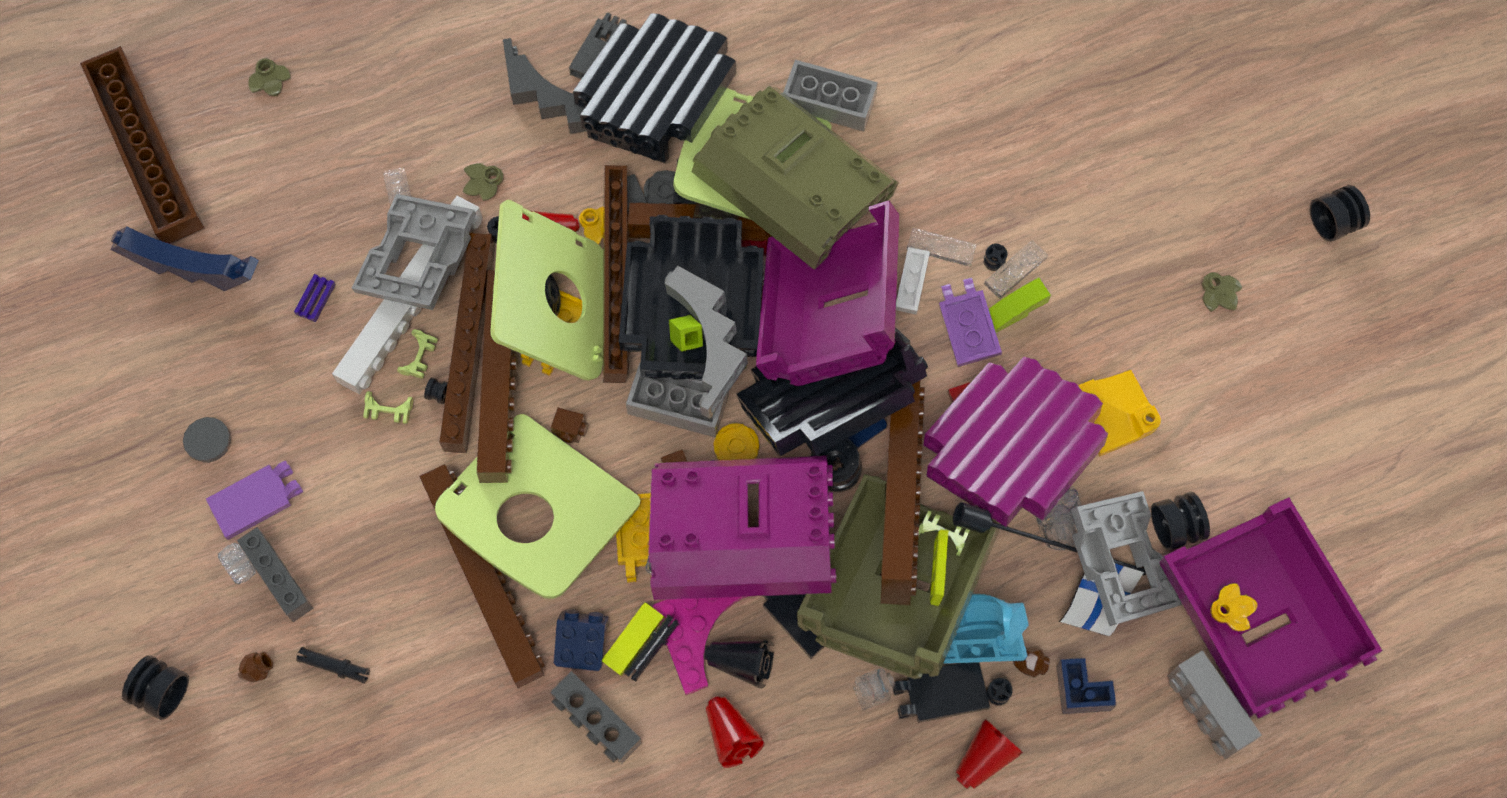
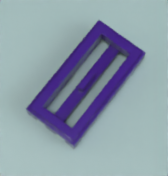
[294,274,336,322]

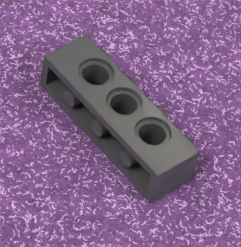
[237,527,314,622]
[550,671,642,764]

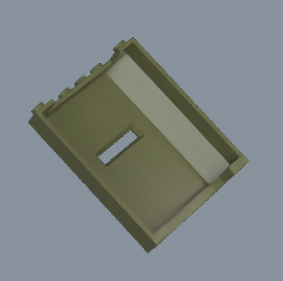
[691,86,899,270]
[797,474,1000,679]

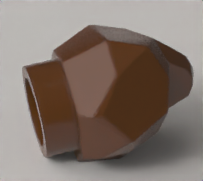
[1013,647,1050,677]
[238,652,273,682]

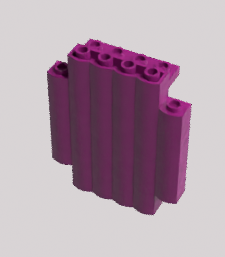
[923,357,1108,527]

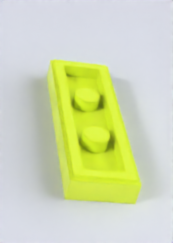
[930,529,948,606]
[602,602,665,676]

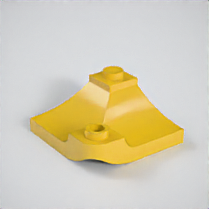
[1078,370,1161,457]

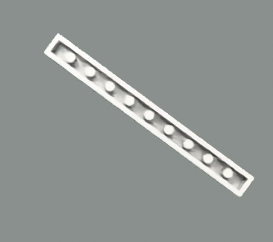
[332,196,482,395]

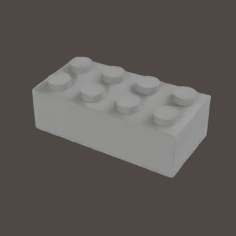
[783,60,878,131]
[626,363,729,437]
[1168,650,1262,760]

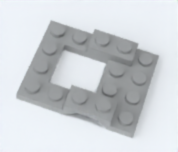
[352,194,476,310]
[1071,491,1182,626]

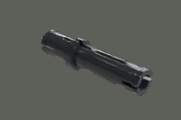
[624,614,681,682]
[296,647,370,684]

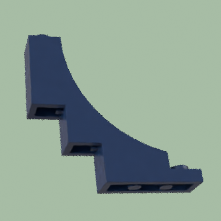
[110,226,259,292]

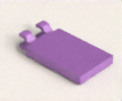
[939,278,1002,367]
[206,461,303,540]

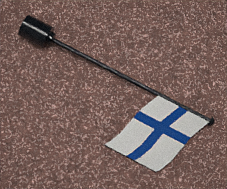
[953,502,1146,636]

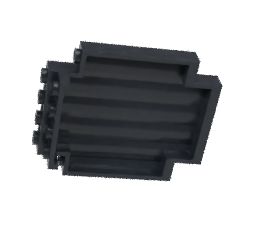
[573,13,736,163]
[619,215,764,381]
[736,332,928,457]

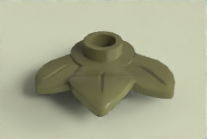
[248,58,291,97]
[463,163,504,201]
[1202,272,1242,312]

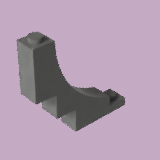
[503,38,587,134]

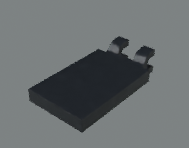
[763,594,825,659]
[892,662,990,723]

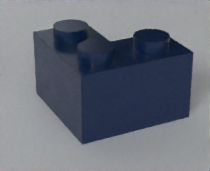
[1056,658,1116,714]

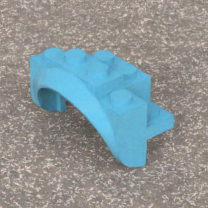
[943,594,1029,664]

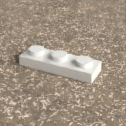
[896,247,930,315]

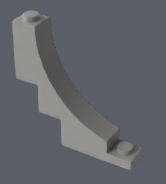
[665,266,748,419]

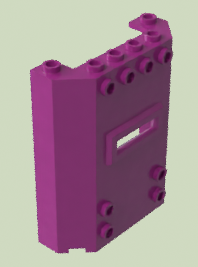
[756,200,899,386]
[649,456,836,600]
[1159,497,1383,719]

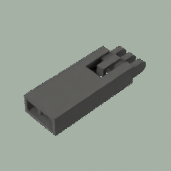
[569,12,627,79]

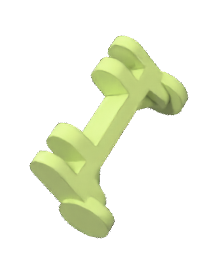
[397,329,438,379]
[363,391,413,424]
[919,510,970,556]

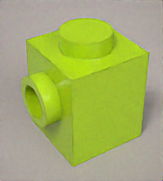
[669,315,703,351]

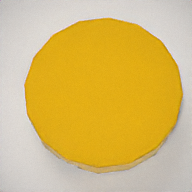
[713,423,759,460]

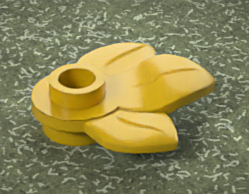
[579,206,603,244]
[1210,584,1258,631]

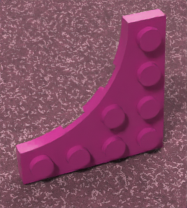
[652,596,748,695]

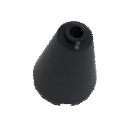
[704,639,774,688]

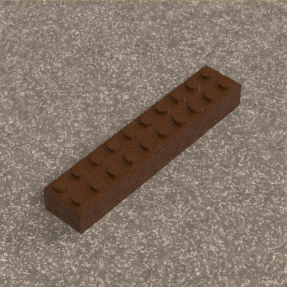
[80,46,205,244]
[880,380,925,605]

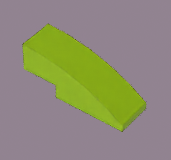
[989,277,1051,333]

